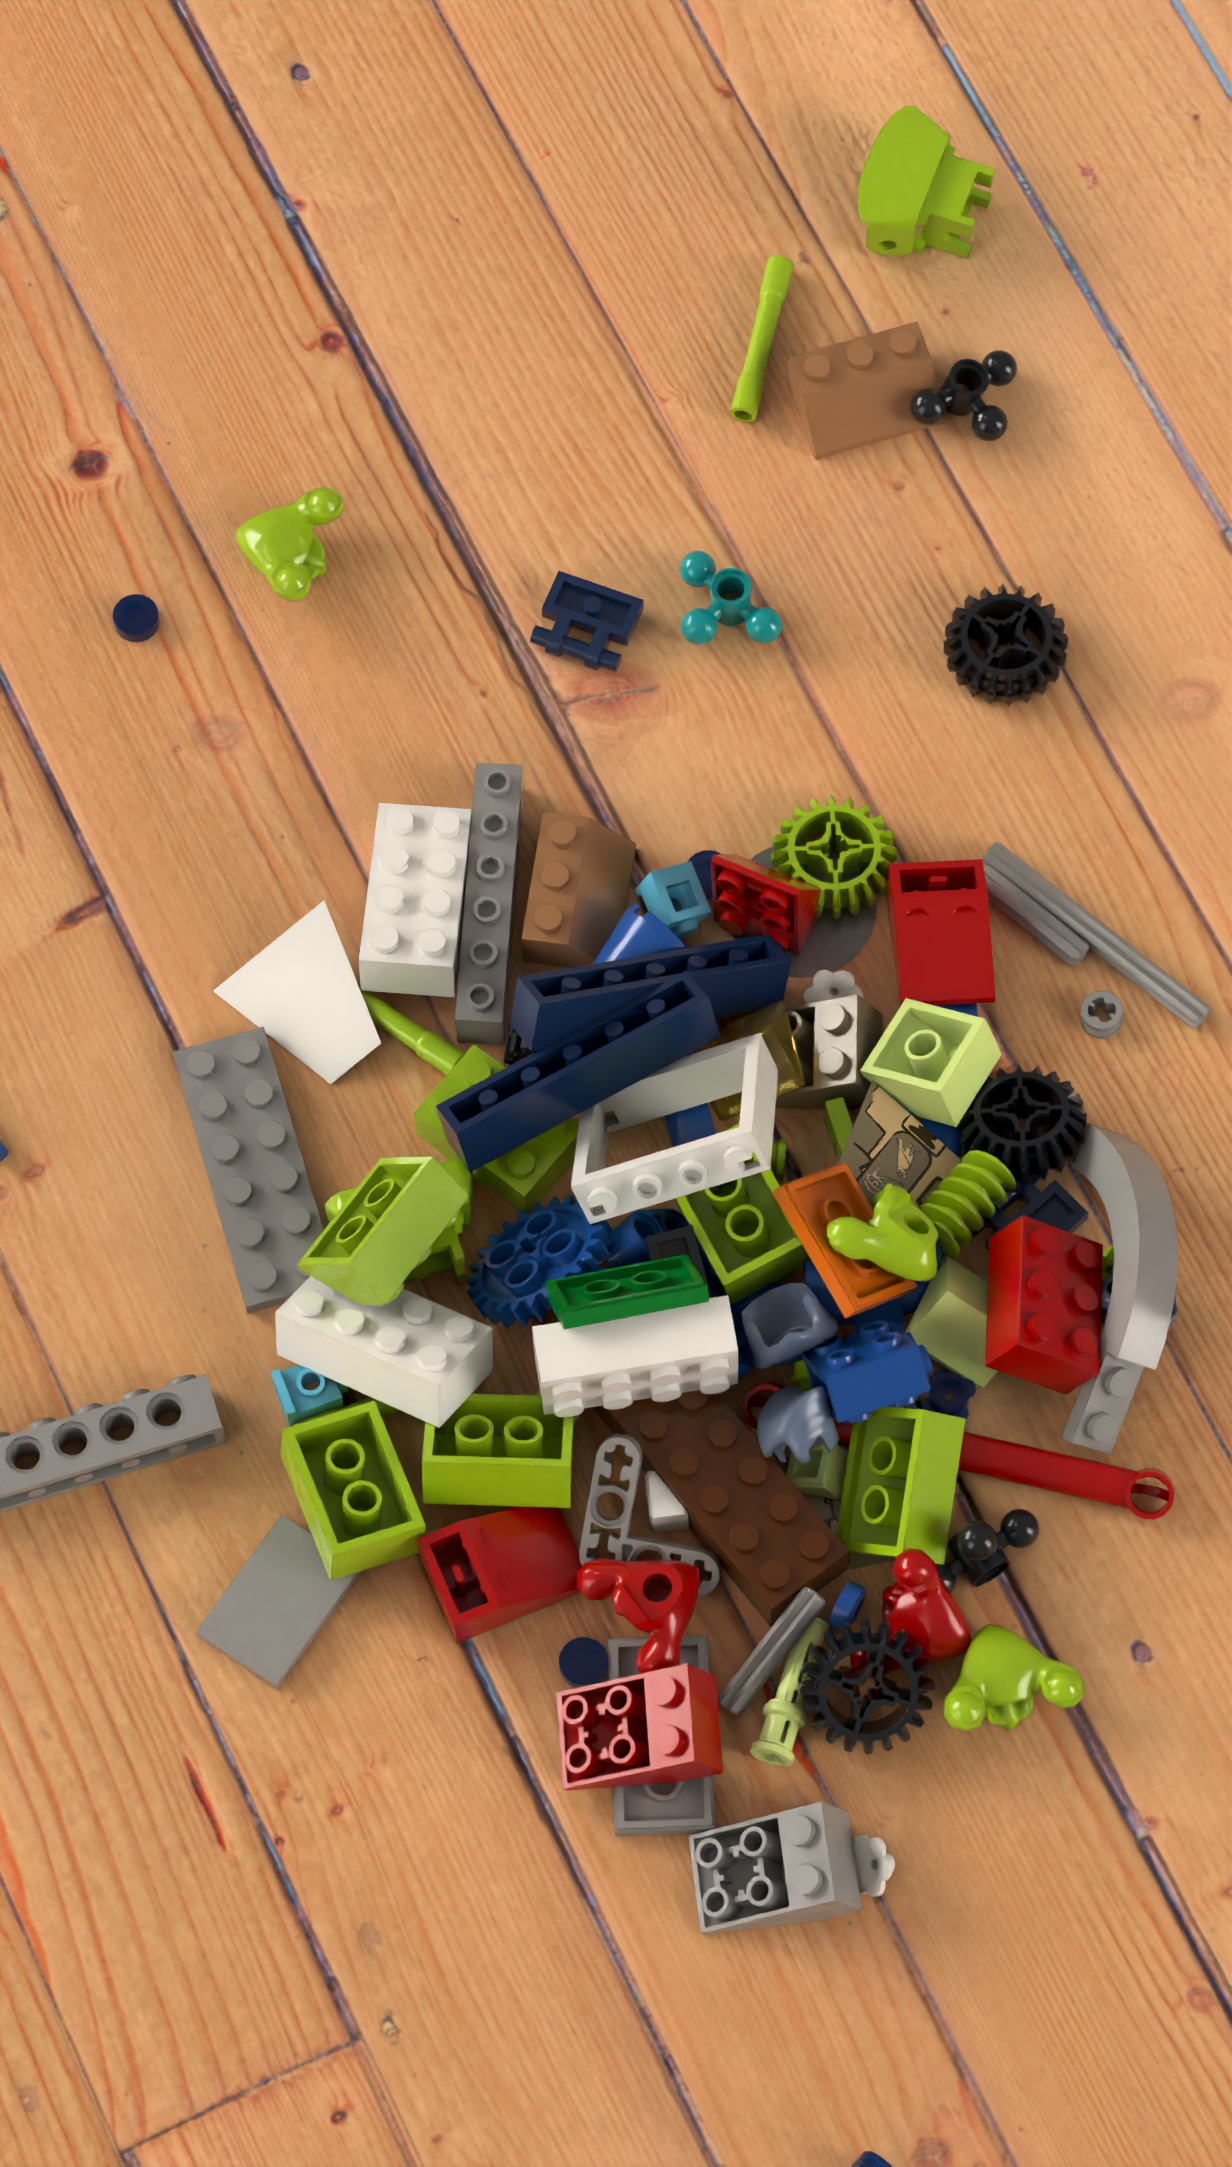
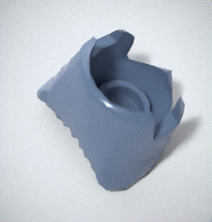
[742,1283,839,1369]
[757,1387,839,1463]

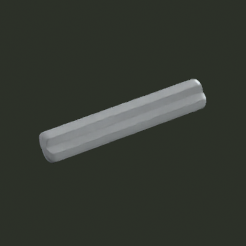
[984,864,1089,966]
[718,1586,826,1715]

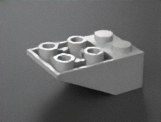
[688,1801,862,1935]

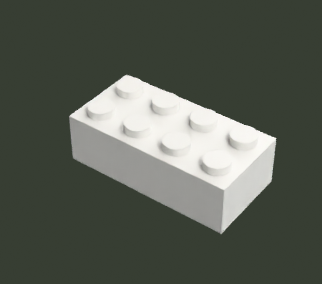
[359,803,472,997]
[275,1276,493,1428]
[532,1295,738,1417]

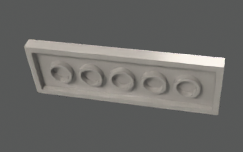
[172,1026,324,1314]

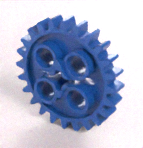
[466,1195,614,1328]

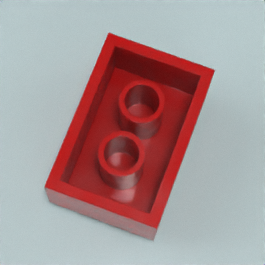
[985,1215,1103,1395]

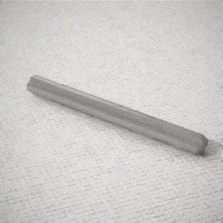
[983,842,1210,1028]

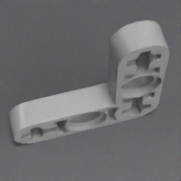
[579,1434,722,1596]

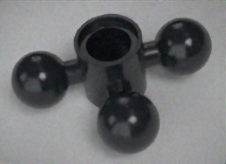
[910,350,1017,441]
[936,1509,1039,1593]

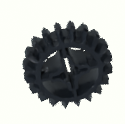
[943,584,1068,707]
[957,1064,1087,1184]
[799,1618,935,1755]

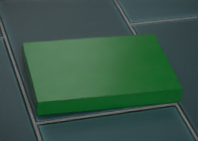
[545,1254,709,1330]

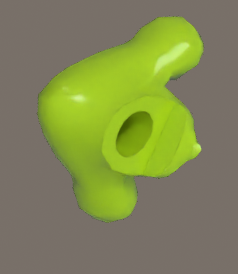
[236,488,344,602]
[827,1183,938,1281]
[944,1624,1084,1732]

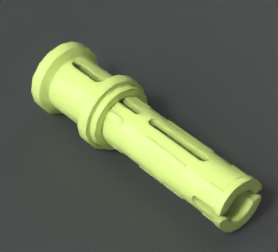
[750,1617,829,1767]

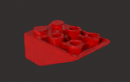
[711,854,822,955]
[887,859,996,1007]
[417,1507,582,1644]
[556,1663,723,1791]

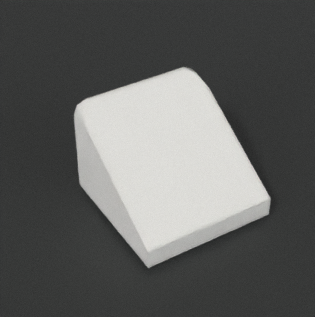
[645,1470,689,1533]

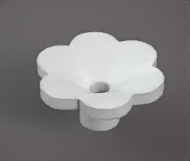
[803,970,864,1003]
[852,1834,895,1897]

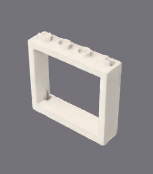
[571,1033,778,1224]

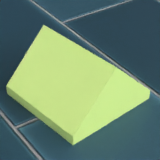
[905,1256,998,1389]

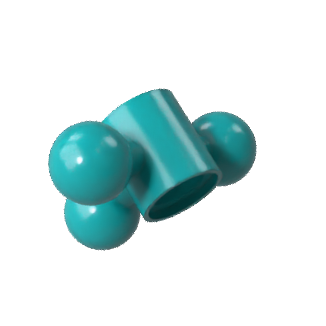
[680,551,782,645]

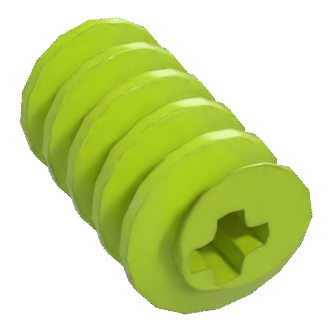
[918,1150,1016,1258]

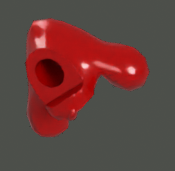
[849,1548,972,1677]
[577,1558,700,1674]

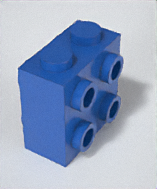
[801,1320,933,1423]

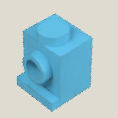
[635,861,712,940]
[271,1365,349,1427]

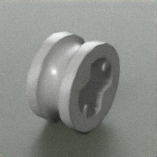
[1080,991,1123,1039]

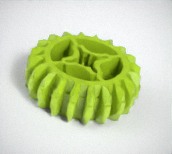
[771,794,897,920]

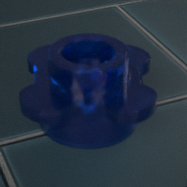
[922,1371,976,1421]

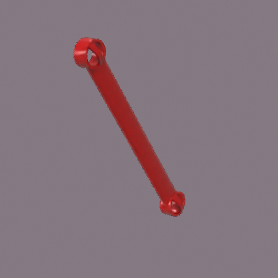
[742,1381,1175,1520]

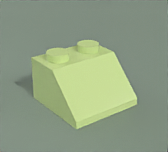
[860,998,1002,1127]

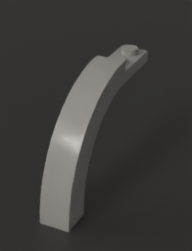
[1062,1123,1178,1454]

